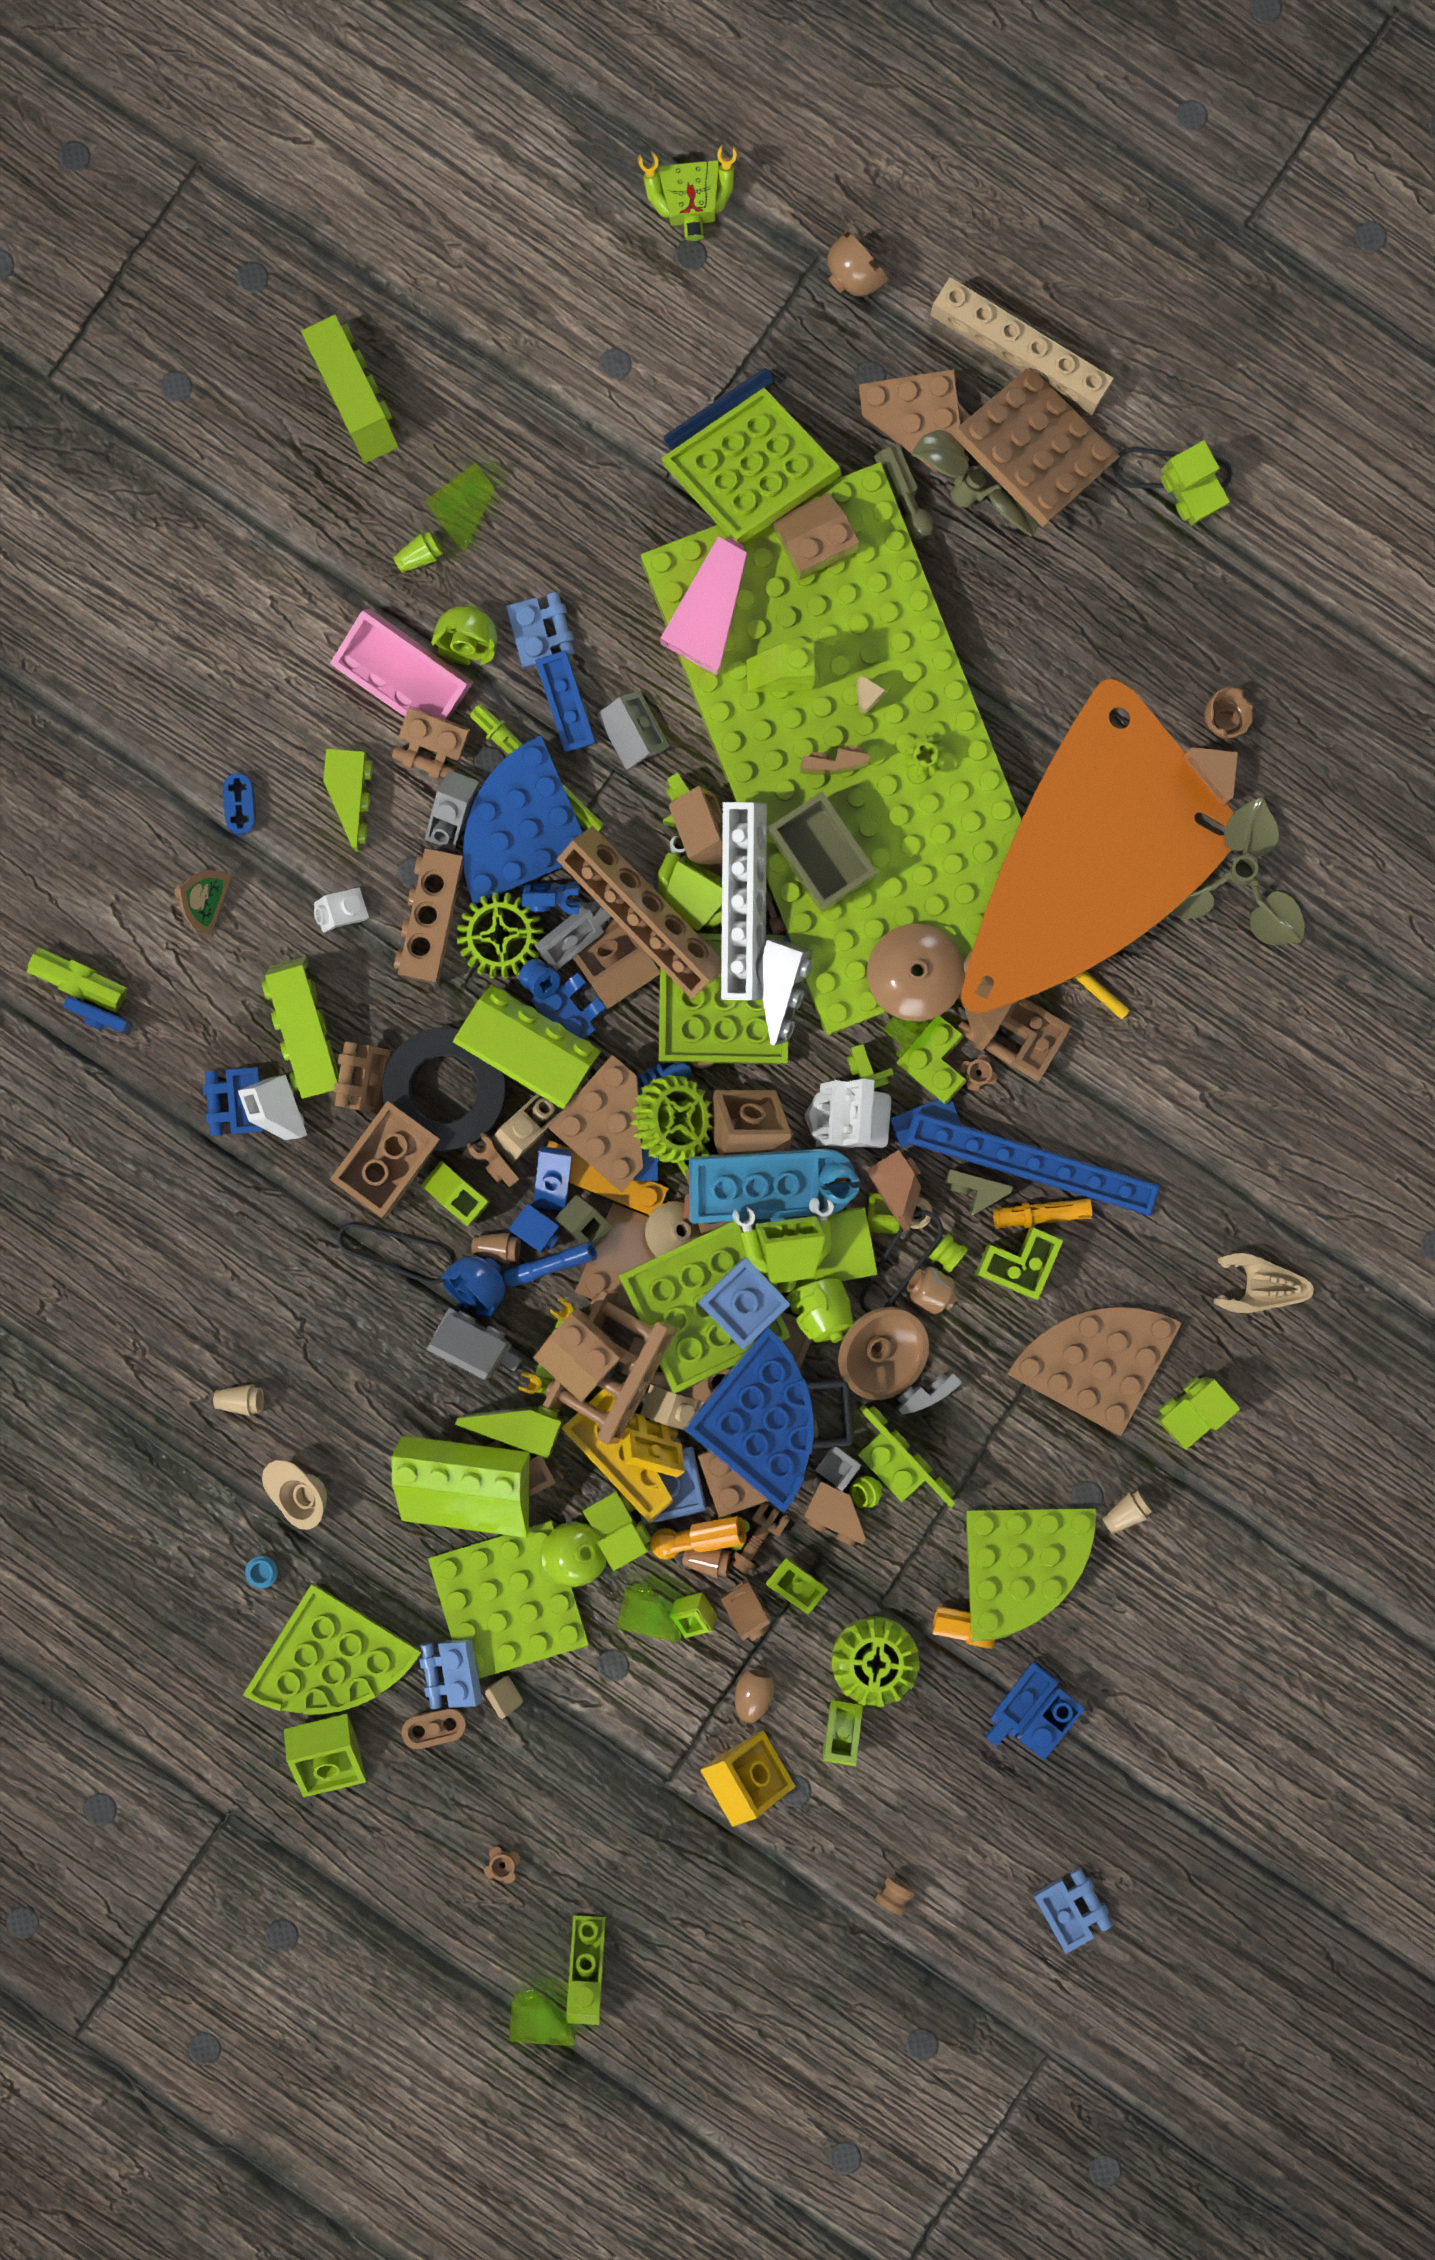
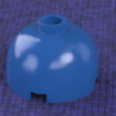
[440,1256,506,1319]

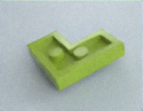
[896,1016,967,1106]

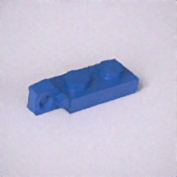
[985,1661,1059,1747]

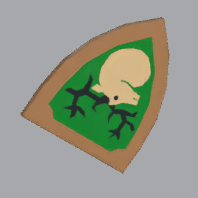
[175,870,232,937]

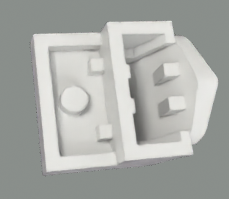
[804,1078,891,1149]

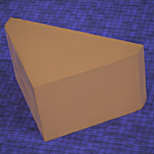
[1183,747,1238,805]

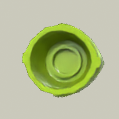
[786,1279,854,1343]

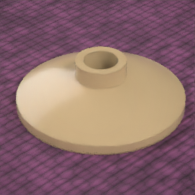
[645,1201,707,1257]

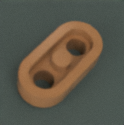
[401,1707,467,1749]

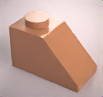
[866,1150,921,1231]

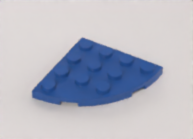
[463,735,583,904]
[683,1327,814,1512]

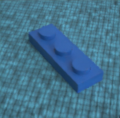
[535,650,596,753]

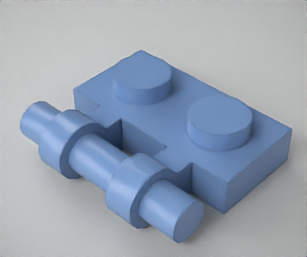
[506,592,575,670]
[419,1639,483,1709]
[1033,1867,1113,1954]

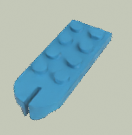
[689,1148,860,1224]

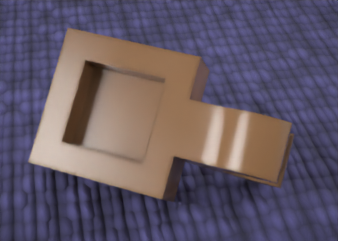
[467,1132,519,1187]

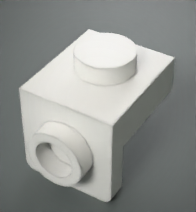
[314,887,369,933]

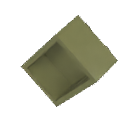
[767,791,877,913]

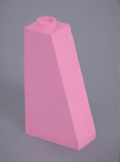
[660,536,747,676]

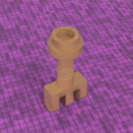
[730,1502,790,1574]

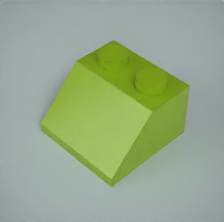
[284,1714,366,1798]

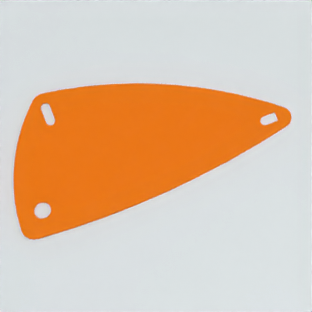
[961,679,1234,1013]

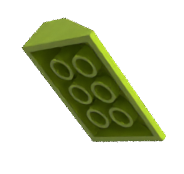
[392,1435,530,1538]

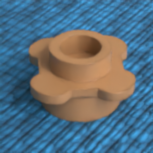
[960,1054,997,1091]
[484,1847,521,1883]

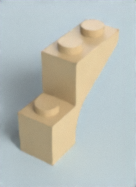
[640,1384,704,1430]

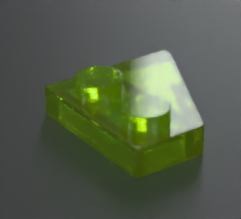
[424,462,495,552]

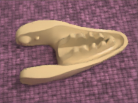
[1214,1253,1314,1313]

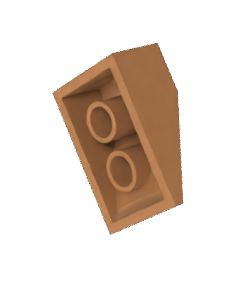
[330,1101,440,1218]
[575,1203,656,1317]

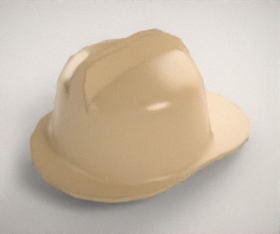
[262,1460,327,1530]

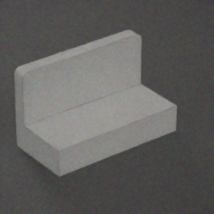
[597,691,670,769]

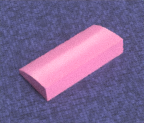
[330,609,474,720]

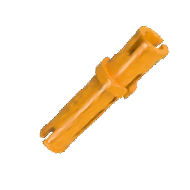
[993,1198,1092,1229]

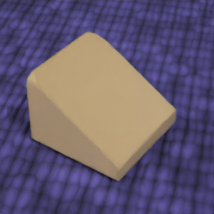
[485,1676,523,1719]

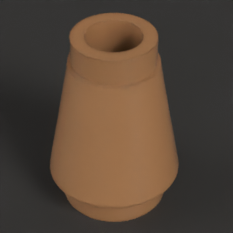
[471,1233,521,1265]
[682,1548,732,1579]

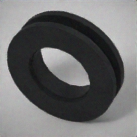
[382,1027,507,1151]

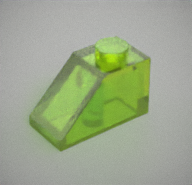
[616,1583,681,1644]
[509,1990,576,2046]

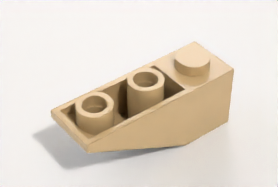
[491,1087,582,1164]

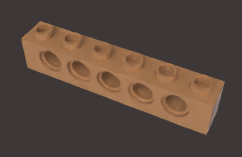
[556,826,722,999]

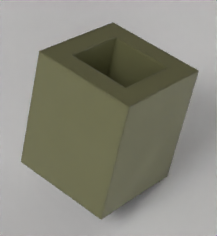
[555,1195,613,1246]

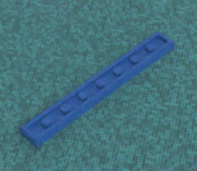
[905,1111,1160,1216]

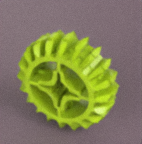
[457,893,544,980]
[630,1075,714,1163]

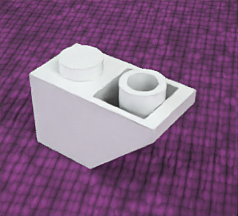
[238,1075,307,1140]

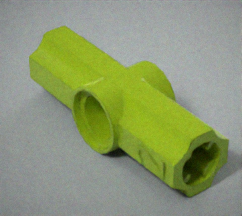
[27,947,128,1013]

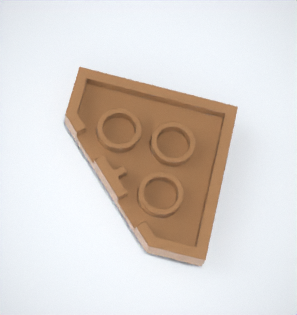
[859,369,964,472]
[548,1055,643,1192]

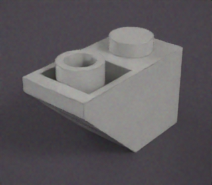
[424,770,479,851]

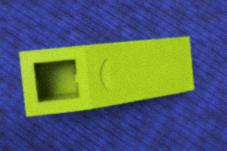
[323,749,373,852]
[566,1916,606,2025]

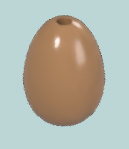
[735,1669,775,1723]

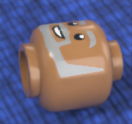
[907,1267,957,1314]

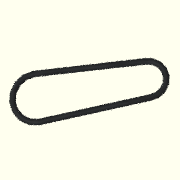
[1113,447,1232,488]
[860,1210,943,1313]
[337,1222,454,1285]

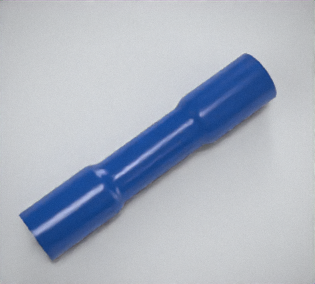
[504,1242,597,1288]

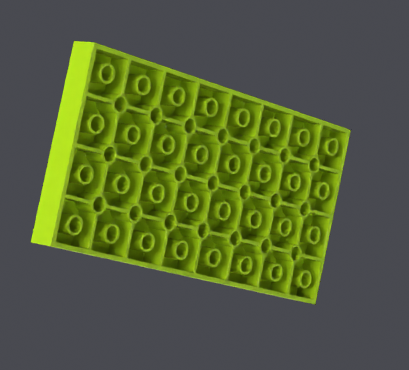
[640,462,1022,1037]

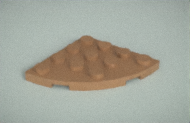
[1006,1307,1182,1436]

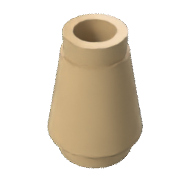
[213,1384,264,1417]
[1102,1491,1153,1534]

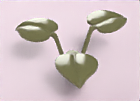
[911,430,1037,537]
[1169,798,1305,945]

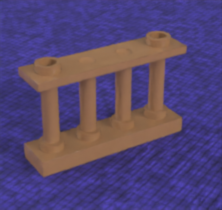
[543,1290,678,1444]

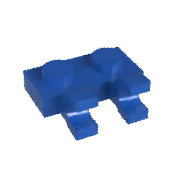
[522,881,581,914]
[530,973,607,1039]

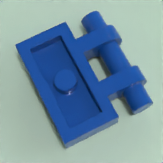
[203,1067,265,1137]

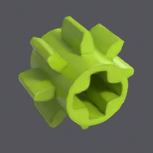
[905,736,945,777]

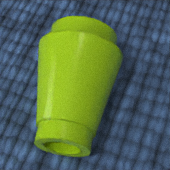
[393,531,443,573]

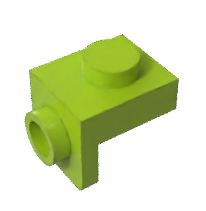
[846,1044,894,1088]

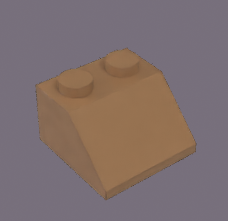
[772,493,859,580]
[573,920,660,1009]
[708,1090,792,1155]
[533,1309,626,1402]

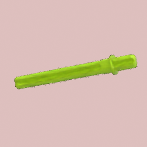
[470,704,604,832]

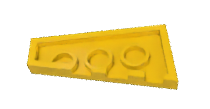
[562,1389,673,1523]

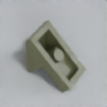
[944,1169,1013,1216]

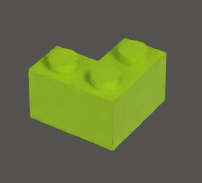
[1160,440,1230,526]
[975,1228,1063,1300]
[1156,1376,1240,1450]
[583,1489,651,1571]

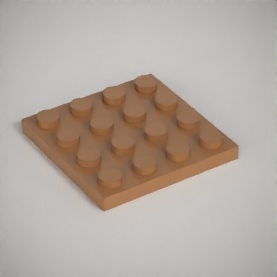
[952,369,1120,527]

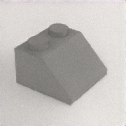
[426,1310,510,1380]

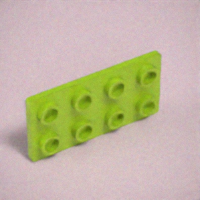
[857,1404,956,1508]

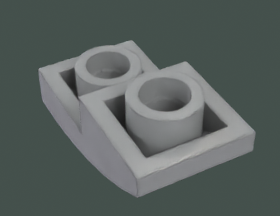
[896,1372,962,1415]

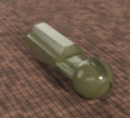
[874,444,934,540]

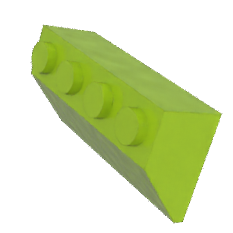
[453,984,601,1109]

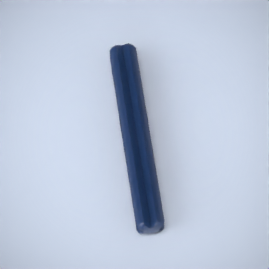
[663,368,774,451]

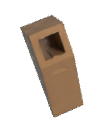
[721,1578,770,1641]

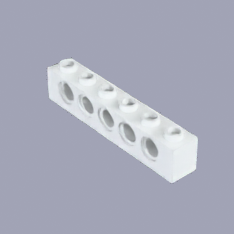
[721,802,767,1000]

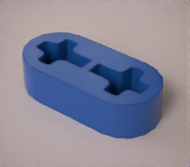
[223,773,256,836]

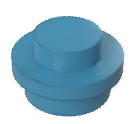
[245,1556,278,1589]

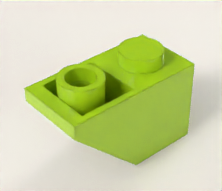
[421,1160,491,1226]

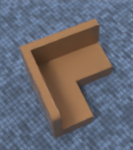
[669,786,723,875]

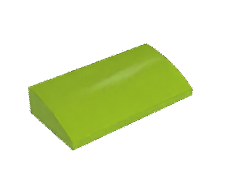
[742,1206,878,1293]

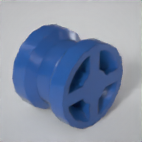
[519,959,560,999]

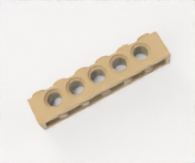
[930,277,1114,415]

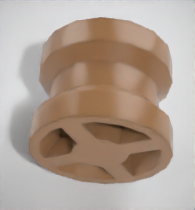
[875,1876,916,1916]

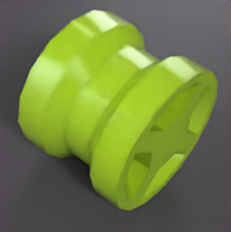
[928,1233,968,1273]

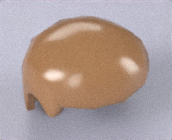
[1204,687,1253,739]

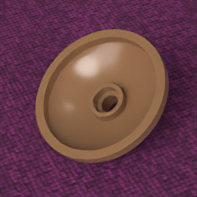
[867,924,965,1022]
[838,1307,929,1400]

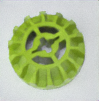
[831,1616,920,1707]

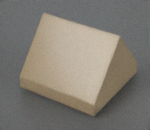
[856,676,885,715]

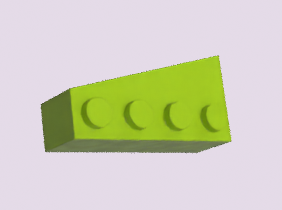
[301,315,399,464]
[262,956,339,1099]

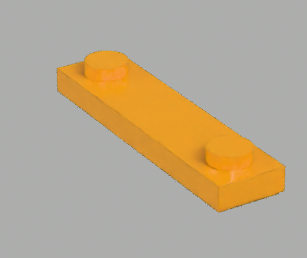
[547,1140,669,1215]

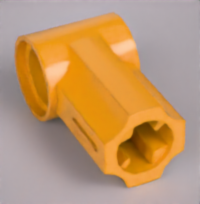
[932,1606,995,1649]

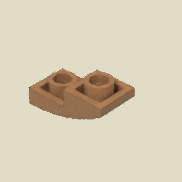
[800,745,870,775]

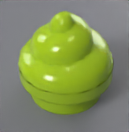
[849,1475,883,1508]

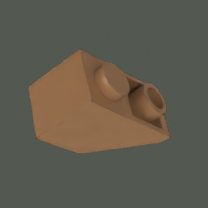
[803,1479,866,1546]

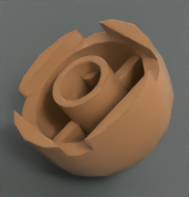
[827,231,889,297]

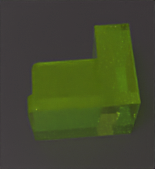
[883,1016,929,1058]

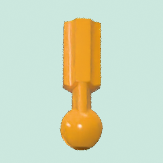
[650,1516,747,1560]

